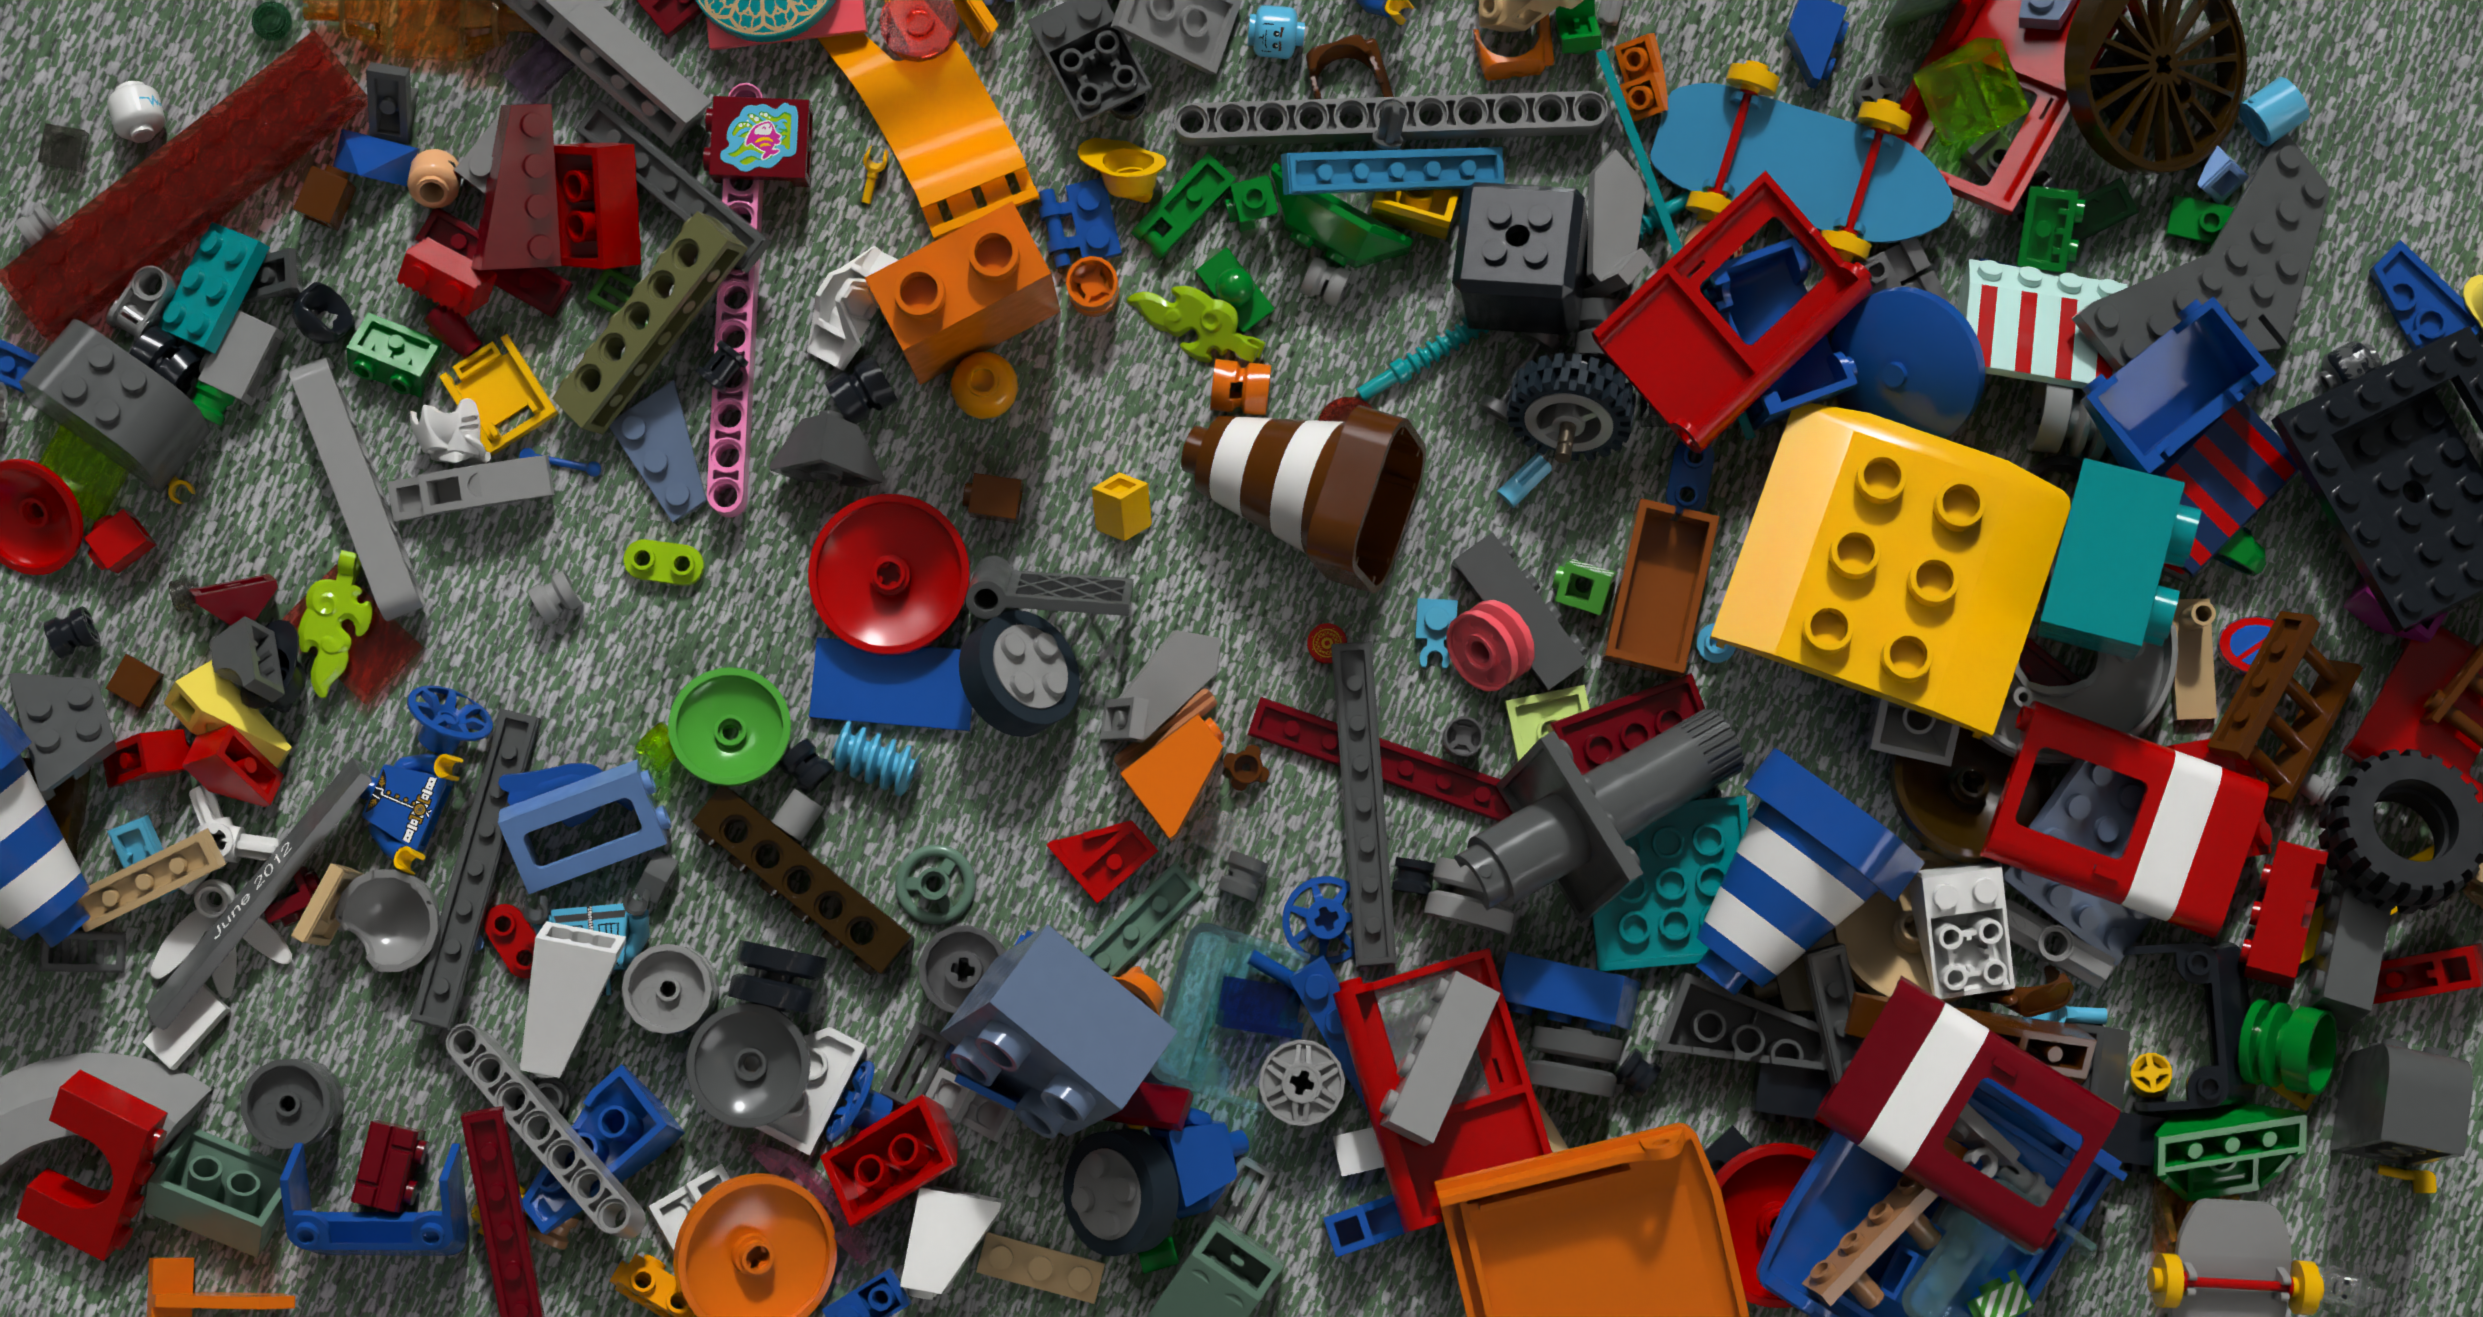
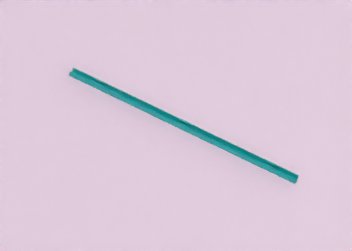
[1596,49,1756,441]

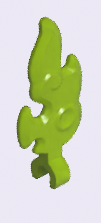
[1127,286,1266,363]
[298,550,373,698]

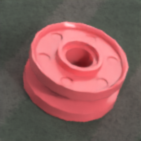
[1446,600,1535,692]

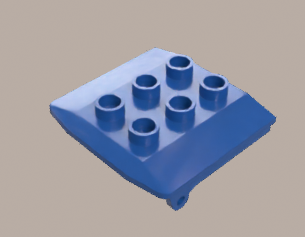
[1756,1078,2128,1317]

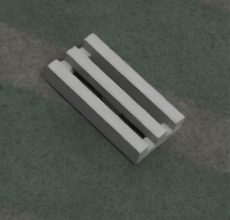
[1202,1154,1276,1233]

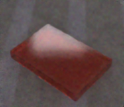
[282,564,424,705]

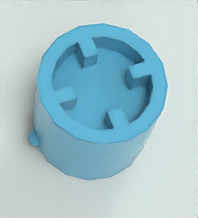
[2238,77,2310,146]

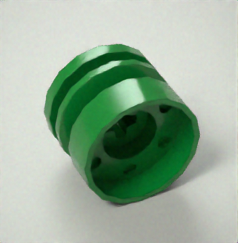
[2238,999,2338,1095]

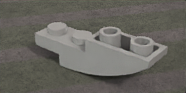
[387,455,555,522]

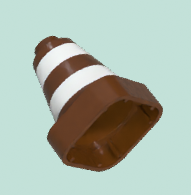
[1181,405,1426,594]

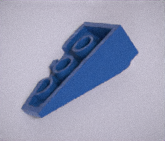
[522,1064,685,1235]

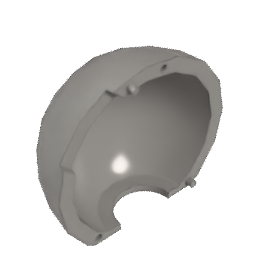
[335,869,441,972]

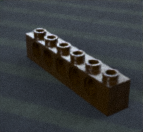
[691,786,914,976]

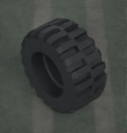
[2318,749,2483,914]

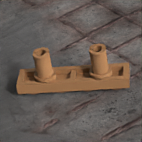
[1801,1175,1942,1309]

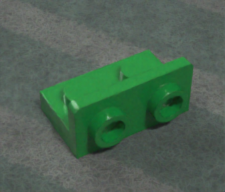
[2017,185,2085,273]
[346,312,442,398]

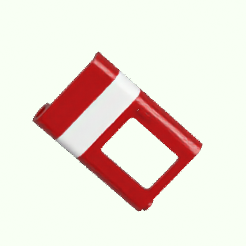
[1980,700,2269,938]

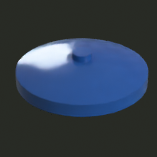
[1830,287,1985,439]

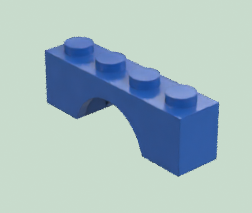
[1322,1194,1411,1257]

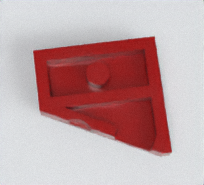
[1047,820,1159,904]

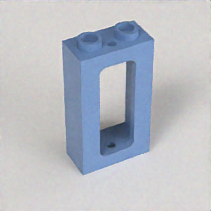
[498,759,672,894]

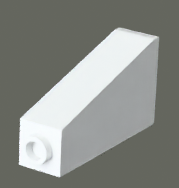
[520,921,626,1078]

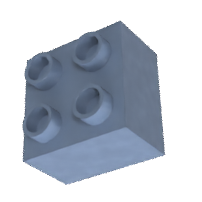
[939,924,1178,1139]

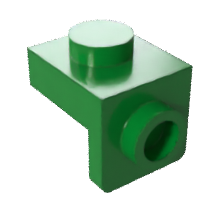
[1555,0,1602,55]
[1225,175,1278,232]

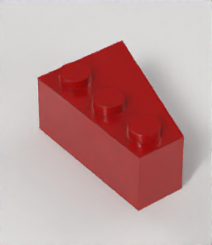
[2239,840,2329,989]

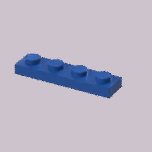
[1289,955,1369,1114]

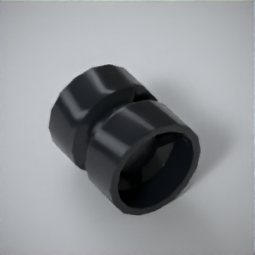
[129,326,203,395]
[824,355,899,424]

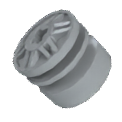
[2026,381,2106,461]
[1258,1039,1345,1126]

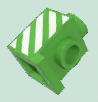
[1552,559,1618,616]
[1967,1269,2035,1317]

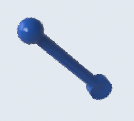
[519,448,601,477]

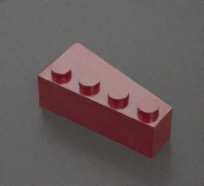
[471,104,561,270]

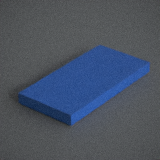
[809,637,973,732]

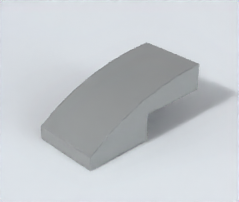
[925,1067,1015,1143]

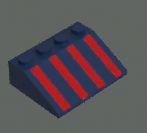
[2150,399,2300,578]

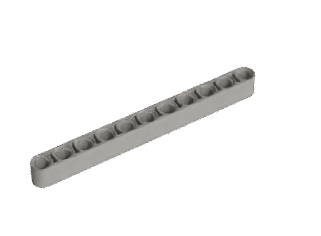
[1174,91,1608,147]

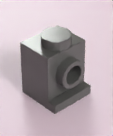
[1960,124,2012,185]

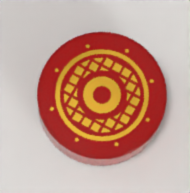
[1307,623,1347,664]

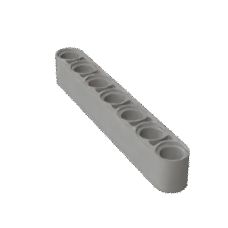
[289,356,426,622]
[446,1023,646,1239]

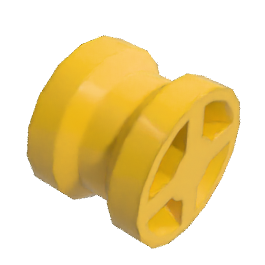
[2130,1053,2172,1099]

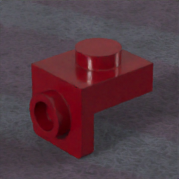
[264,866,321,927]

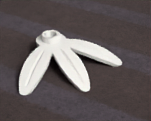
[150,879,292,998]

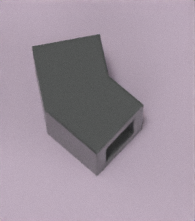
[634,850,679,904]

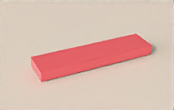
[706,0,868,51]

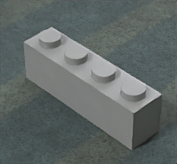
[1379,971,1500,1146]

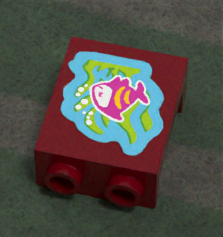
[703,96,814,187]

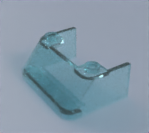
[1151,923,1311,1112]
[1902,1179,2098,1317]

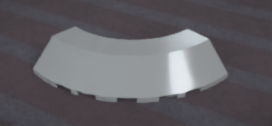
[0,1053,213,1179]

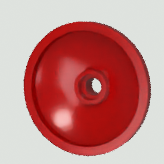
[0,459,84,575]

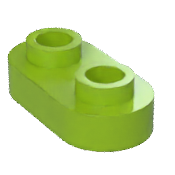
[623,539,705,586]

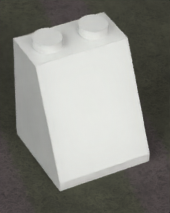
[900,1184,1006,1300]

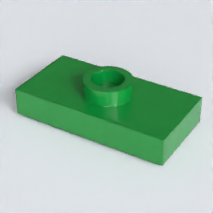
[2164,195,2234,246]

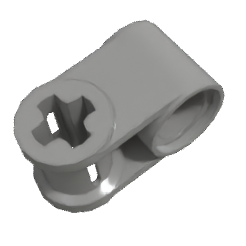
[106,266,178,342]

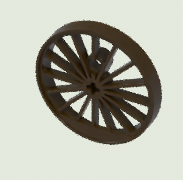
[2064,0,2247,175]

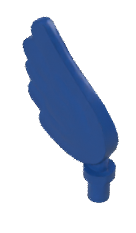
[498,763,634,827]

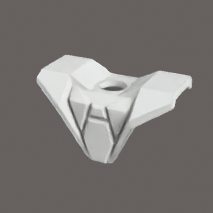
[807,246,898,371]

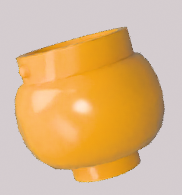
[951,352,1018,419]

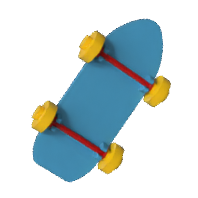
[1650,60,1954,263]

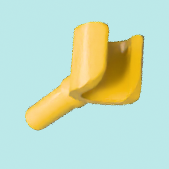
[861,145,889,204]
[168,475,195,504]
[2377,1164,2437,1193]

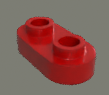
[484,904,537,979]

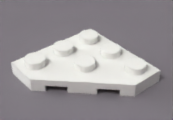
[745,1027,867,1156]

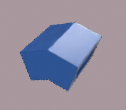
[1878,1244,1942,1312]

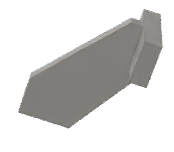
[1583,149,1652,299]
[1100,630,1221,743]

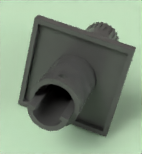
[1454,708,1744,923]

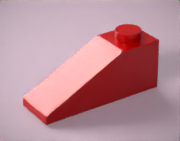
[2373,943,2483,1004]

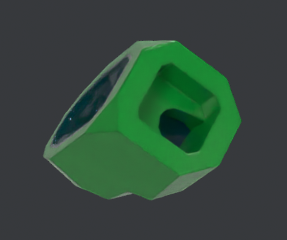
[2213,527,2266,576]

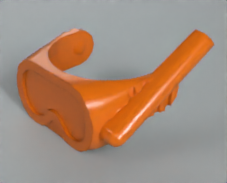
[1473,14,1554,81]

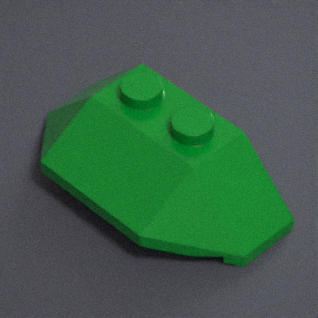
[1271,163,1414,269]
[2154,1103,2307,1202]

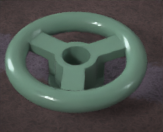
[895,844,976,925]

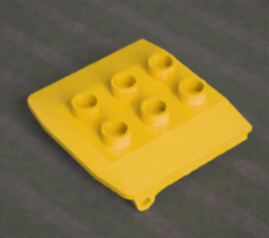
[1710,403,2071,739]

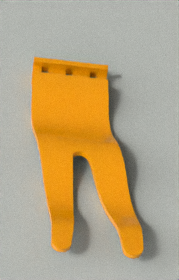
[817,0,1040,240]

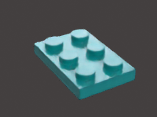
[158,222,270,354]

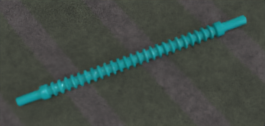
[1356,191,1690,402]

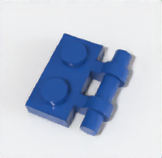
[1038,177,1122,269]

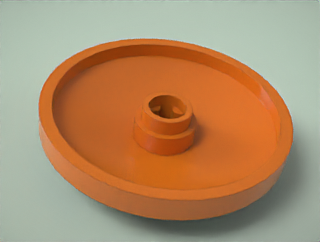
[673,1173,837,1317]

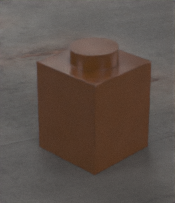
[293,165,357,231]
[962,473,1024,524]

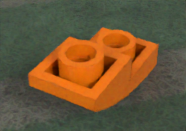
[1614,33,1668,122]

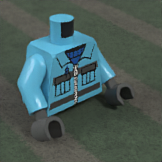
[523,888,651,996]

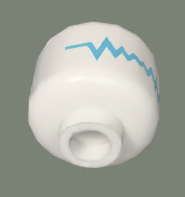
[107,81,165,143]

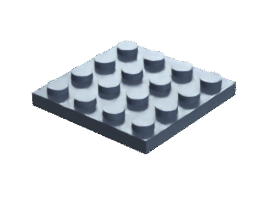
[2001,758,2152,966]

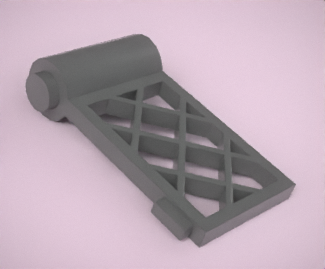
[966,555,1134,619]

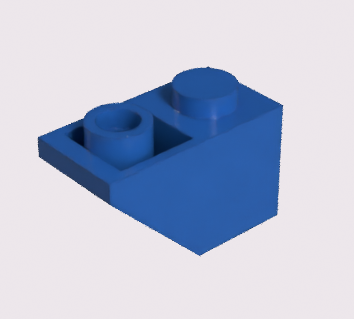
[1784,0,1849,89]
[822,1268,912,1317]

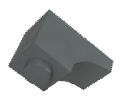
[210,616,285,702]

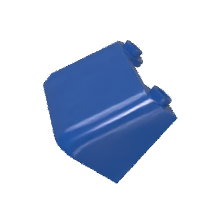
[1700,237,1858,431]
[2081,296,2276,474]

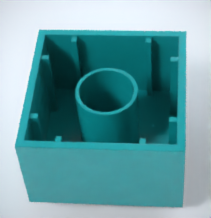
[2036,458,2202,660]

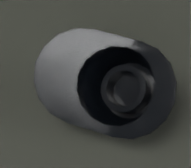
[240,620,307,713]

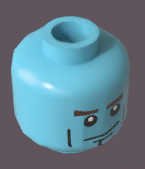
[1247,5,1305,59]

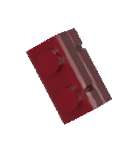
[351,1120,429,1213]

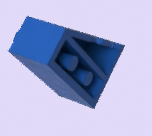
[1501,952,1641,1033]

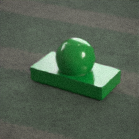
[1195,247,1275,335]

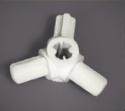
[179,785,280,895]

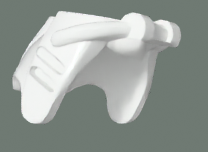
[410,398,491,467]

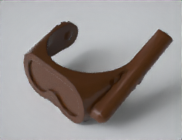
[1306,34,1394,99]
[1971,965,2074,1017]

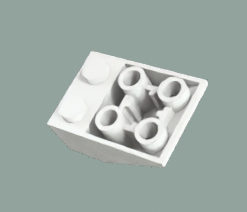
[1909,862,2015,999]

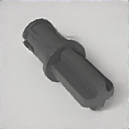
[1372,100,1407,151]

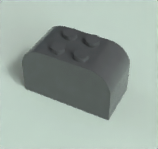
[19,319,210,494]
[2330,1039,2473,1167]

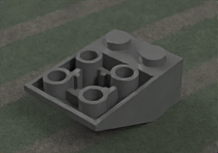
[1028,0,1153,124]

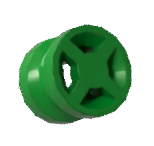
[192,381,236,426]

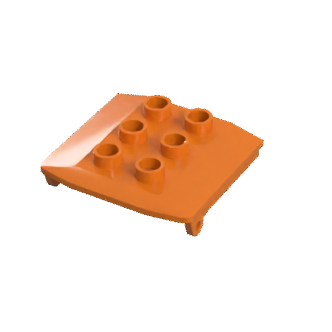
[1434,1122,1750,1317]

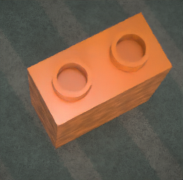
[865,201,1061,385]

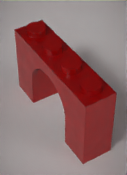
[16,1070,168,1262]

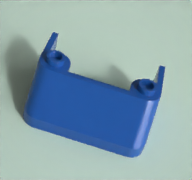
[280,1143,469,1256]

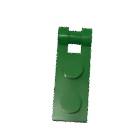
[1131,152,1236,261]

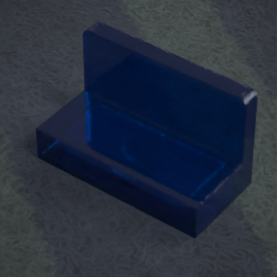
[1215,976,1304,1040]

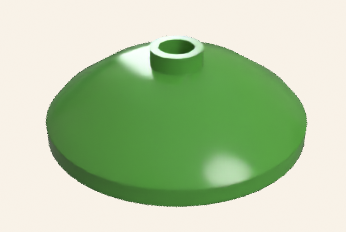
[668,667,791,787]

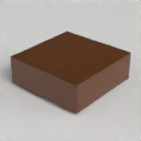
[105,654,164,709]

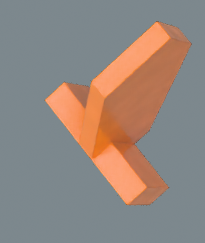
[147,1257,295,1317]

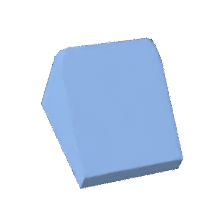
[2197,145,2249,205]

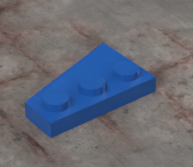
[2369,240,2482,352]

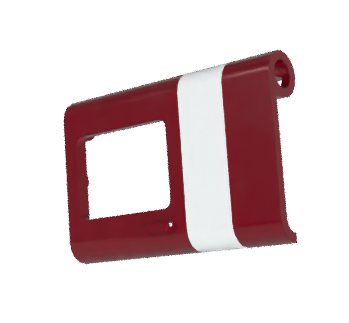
[1814,976,2121,1253]

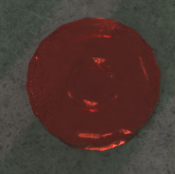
[879,0,960,62]

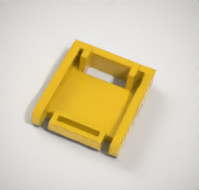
[439,333,559,456]

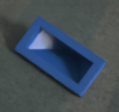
[333,129,420,187]

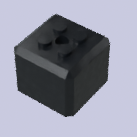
[1452,182,1588,335]

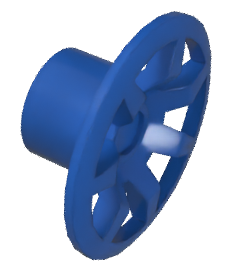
[407,685,493,755]
[1282,876,1355,964]
[826,1061,893,1142]

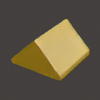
[1370,189,1461,240]

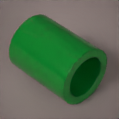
[1138,1236,1180,1274]

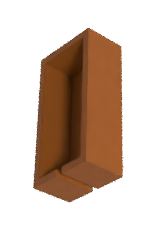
[1600,498,1720,678]

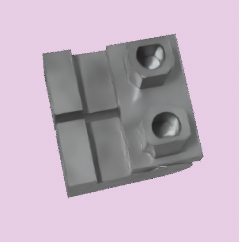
[1861,237,1950,302]

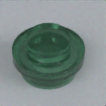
[252,1,293,41]

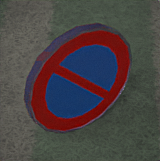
[2217,616,2275,677]

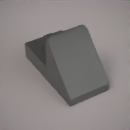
[366,62,419,144]
[242,248,303,303]

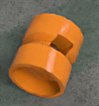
[1066,256,1120,317]
[1210,359,1272,416]

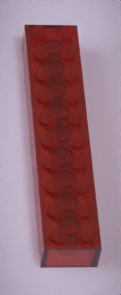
[0,30,368,342]

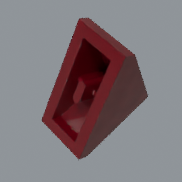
[189,574,278,626]

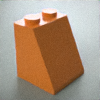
[1120,714,1225,842]

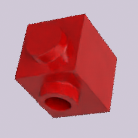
[84,509,157,574]

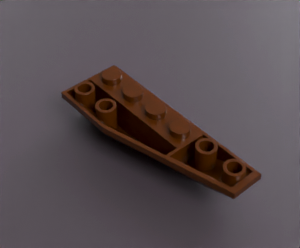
[1844,992,2097,1085]

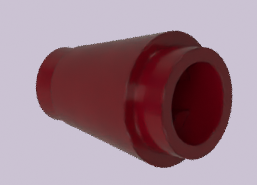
[423,304,483,359]

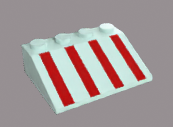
[1958,259,2128,389]

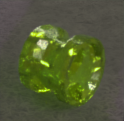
[634,721,676,772]

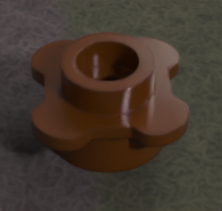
[1223,745,1269,791]

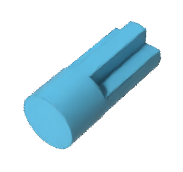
[1497,453,1552,508]

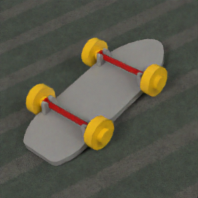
[2147,1198,2324,1317]

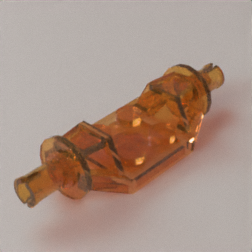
[303,0,541,62]

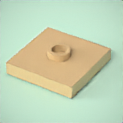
[291,863,363,946]

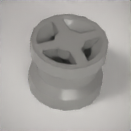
[15,202,67,253]

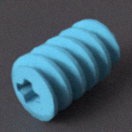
[831,720,922,797]

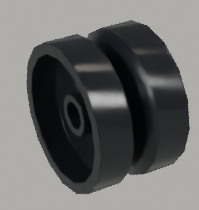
[728,940,828,1014]

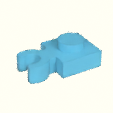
[1415,598,1458,669]

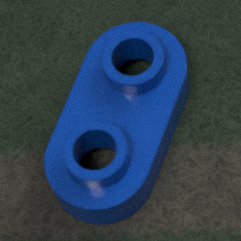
[1665,442,1714,515]

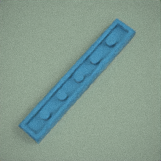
[1281,147,1505,195]

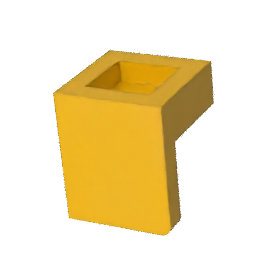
[1092,472,1152,541]

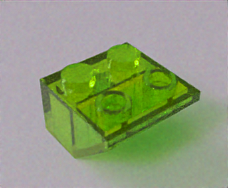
[1912,37,2030,146]

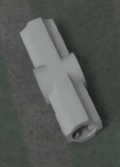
[2005,898,2115,990]

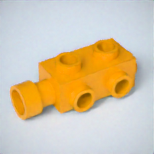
[609,1253,696,1317]

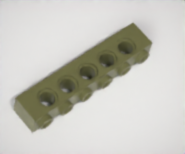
[552,211,748,435]

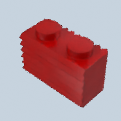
[397,237,497,317]

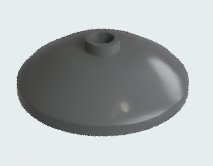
[686,1003,811,1128]

